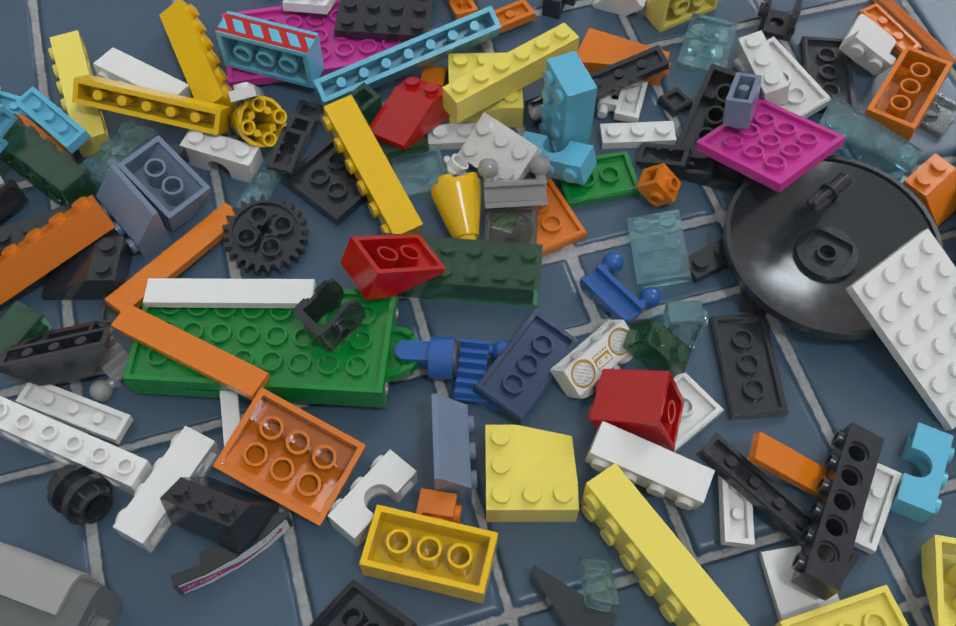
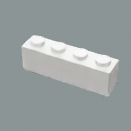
[93,47,192,98]
[585,421,715,510]
[113,426,221,553]

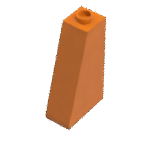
[578,28,671,85]

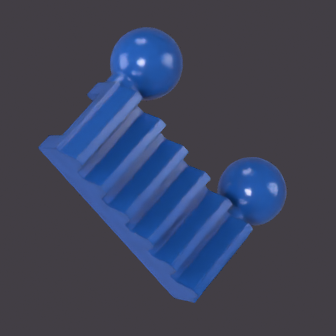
[579,252,661,325]
[454,339,509,413]

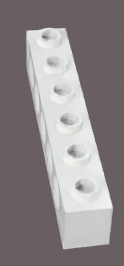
[0,396,153,496]

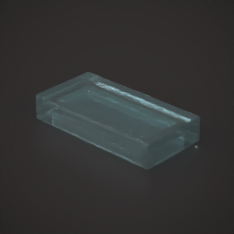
[577,555,620,614]

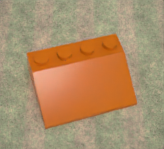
[213,387,366,526]

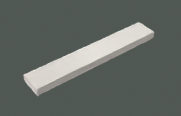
[143,278,316,308]

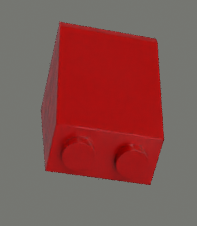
[589,369,685,452]

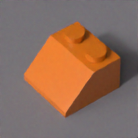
[902,153,956,228]

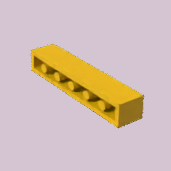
[159,0,238,112]
[72,75,231,135]
[321,95,423,235]

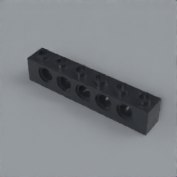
[791,422,884,601]

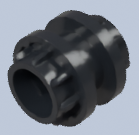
[47,463,113,525]

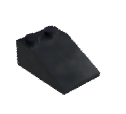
[41,236,133,300]
[310,579,417,626]

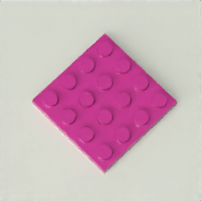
[696,98,845,193]

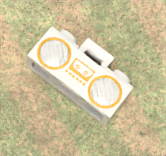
[550,320,639,399]

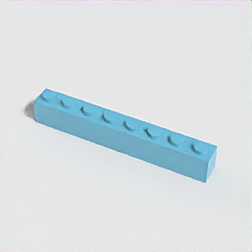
[313,5,502,106]

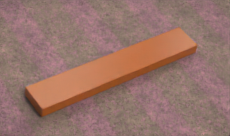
[105,203,235,314]
[111,304,270,400]

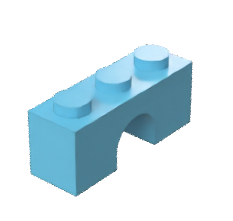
[522,131,597,185]
[890,422,955,523]

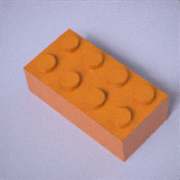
[859,45,953,148]

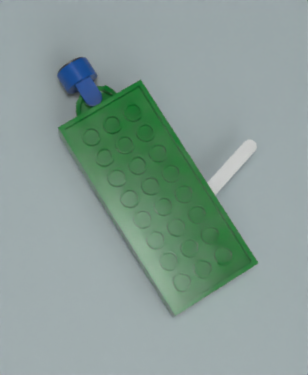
[122,287,459,447]

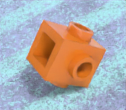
[636,163,681,207]

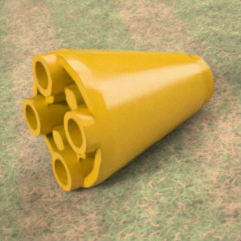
[229,96,287,147]
[431,172,482,248]

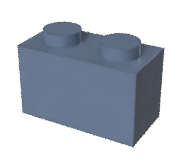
[723,72,762,130]

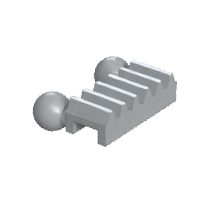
[478,155,551,209]
[89,335,129,402]

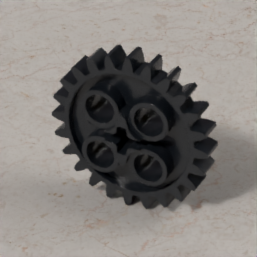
[222,194,309,276]

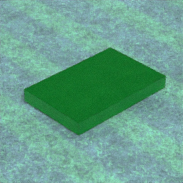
[558,150,641,208]

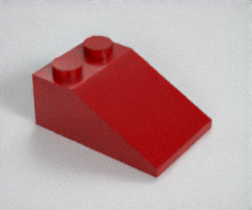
[369,77,450,150]
[340,234,446,300]

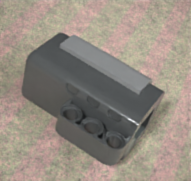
[0,542,123,626]

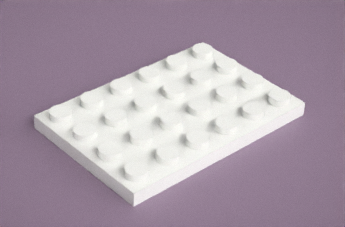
[846,228,956,430]

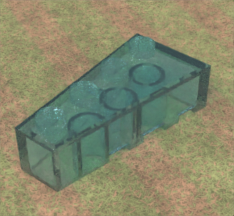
[819,95,922,183]

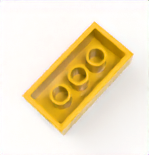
[359,505,498,604]

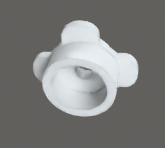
[443,154,469,177]

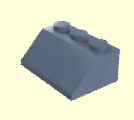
[117,135,211,232]
[96,164,172,260]
[431,394,477,499]

